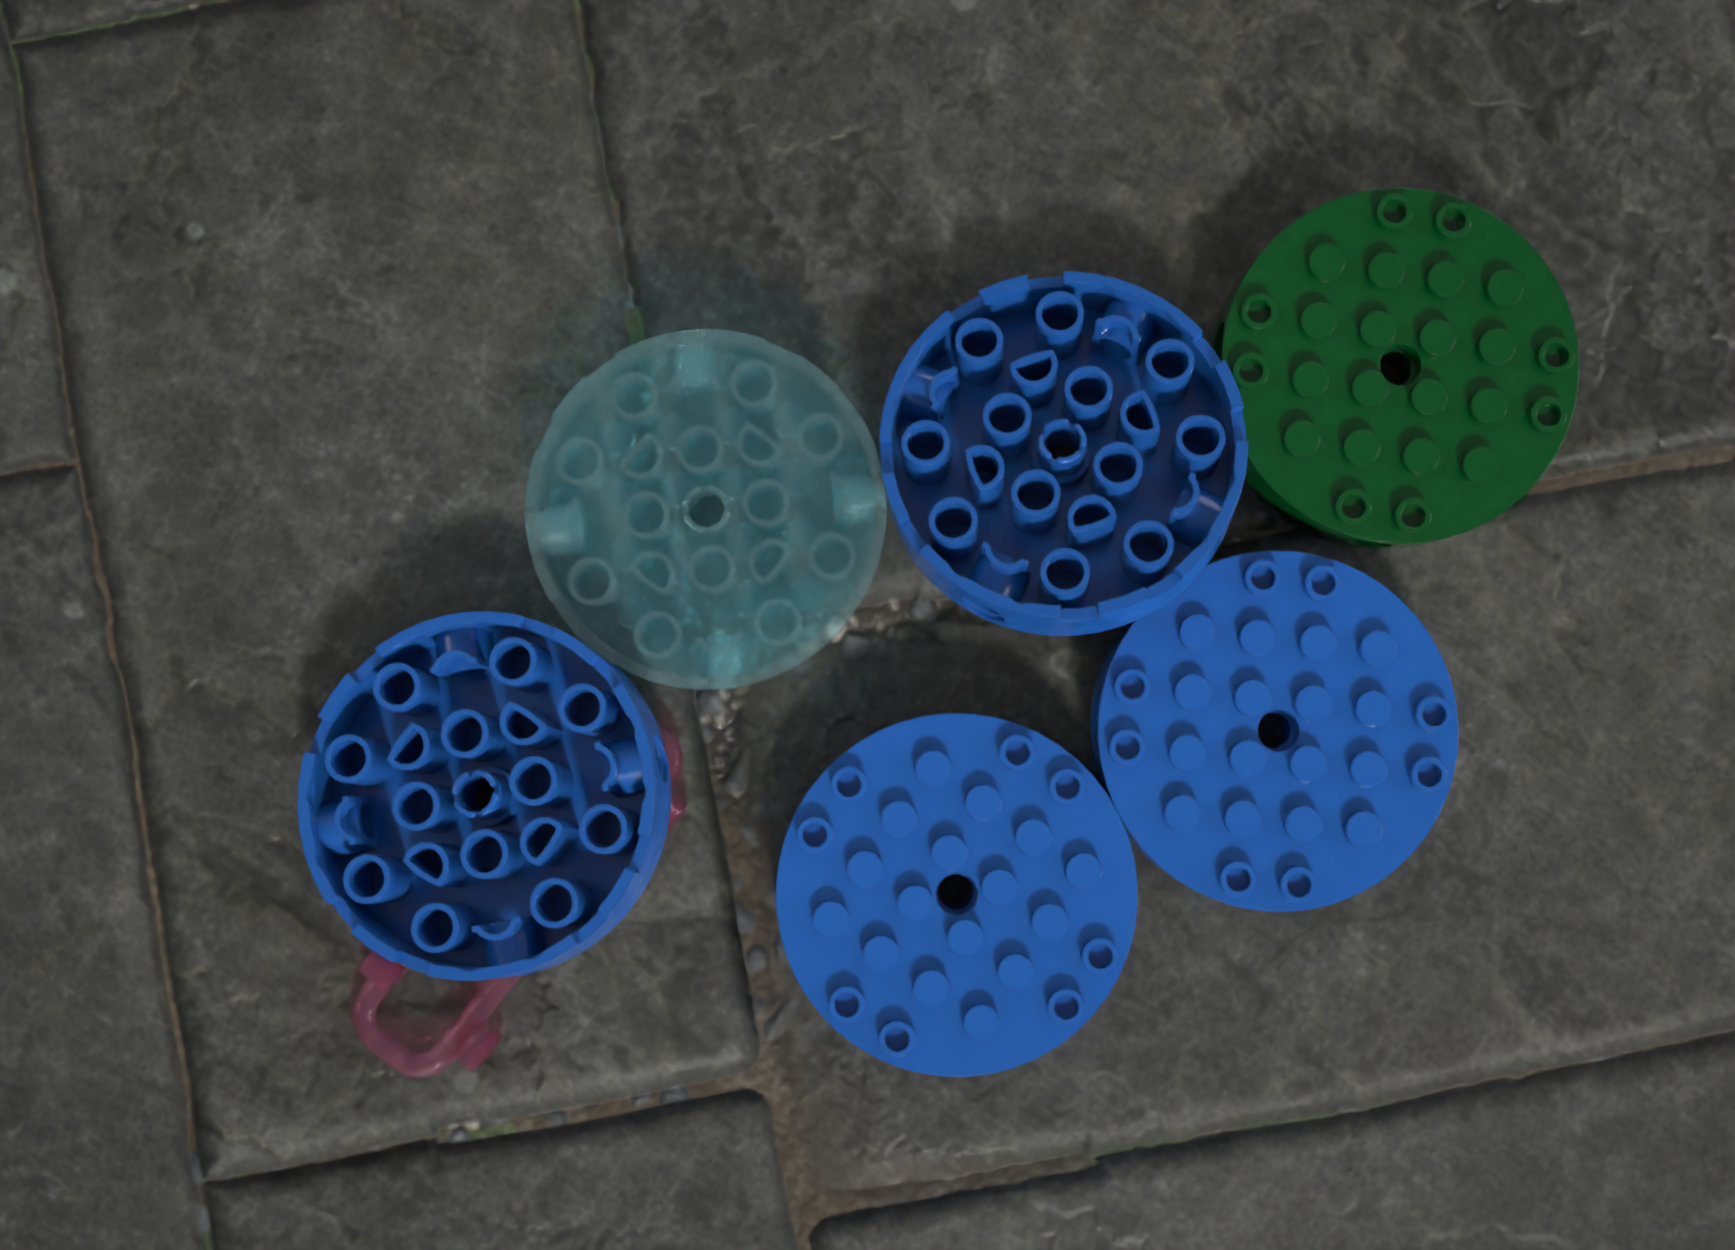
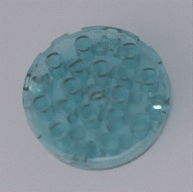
[525,329,887,690]

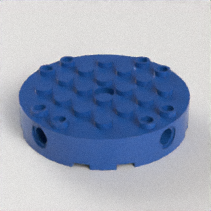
[879,271,1248,636]
[1089,551,1459,912]
[297,611,671,981]
[776,713,1138,1077]

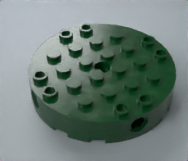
[1211,188,1580,549]

